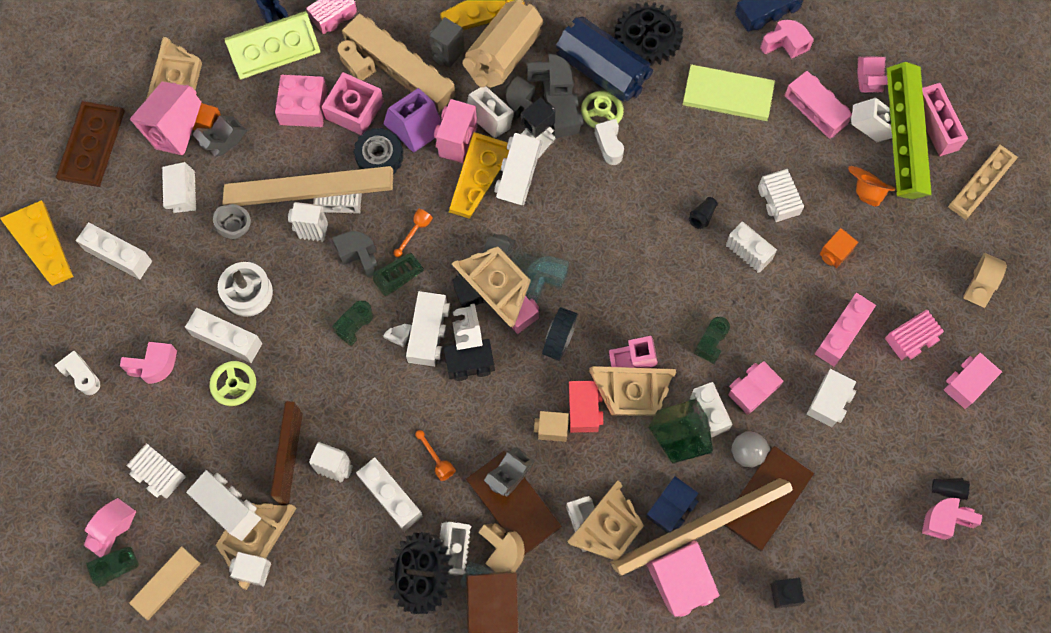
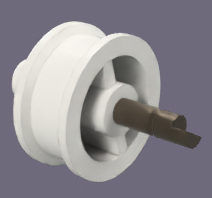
[218,262,273,317]

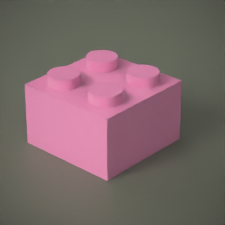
[322,72,384,135]
[275,75,327,127]
[434,99,477,163]

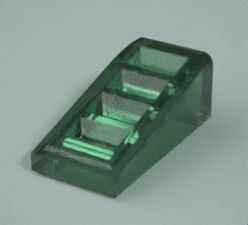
[373,253,424,296]

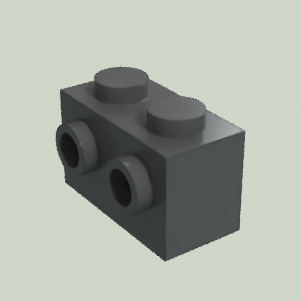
[429,17,464,68]

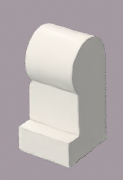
[594,119,624,165]
[55,351,100,395]

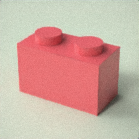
[569,381,603,433]

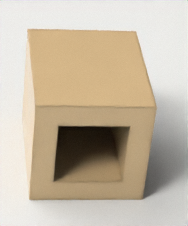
[534,411,569,442]

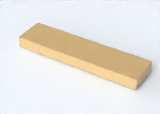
[948,145,1018,220]

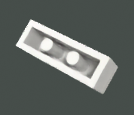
[494,133,543,205]
[76,222,152,280]
[406,291,450,367]
[185,308,262,363]
[356,457,423,532]
[186,470,261,541]

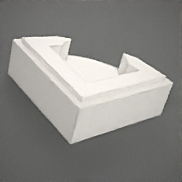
[383,324,412,347]

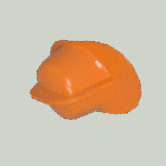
[848,166,895,207]

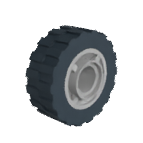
[354,128,404,174]
[542,307,578,361]

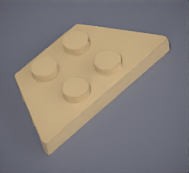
[147,37,202,98]
[452,247,531,328]
[589,366,676,416]
[568,481,644,561]
[216,503,296,590]

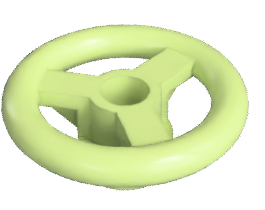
[581,91,623,128]
[210,361,256,406]

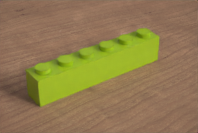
[887,62,932,199]

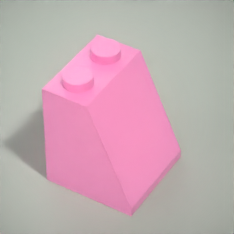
[130,81,201,155]
[646,540,719,617]

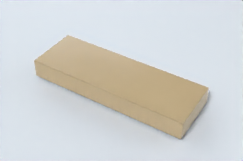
[129,547,201,620]

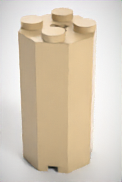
[463,0,543,87]

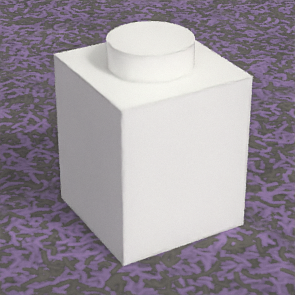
[229,552,271,587]

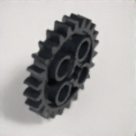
[614,2,683,66]
[388,532,454,614]

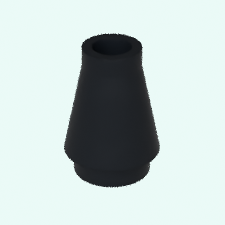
[689,197,718,229]
[932,478,970,502]

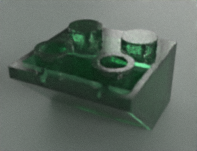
[648,399,713,464]

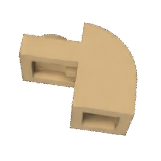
[963,252,1007,308]
[479,523,525,573]

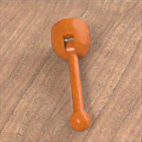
[393,208,433,257]
[415,430,456,481]

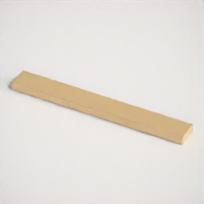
[223,166,393,206]
[611,478,793,575]

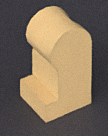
[338,41,376,80]

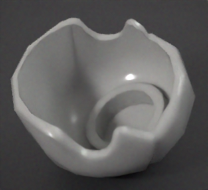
[731,431,770,468]

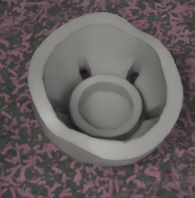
[213,204,251,239]

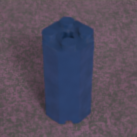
[556,16,653,102]

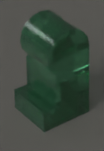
[332,300,373,346]
[694,317,730,365]
[86,547,139,588]

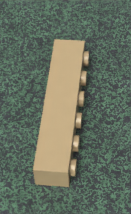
[342,14,456,113]

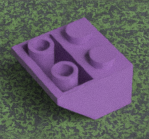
[384,88,441,153]

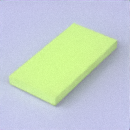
[224,11,320,80]
[683,65,775,121]

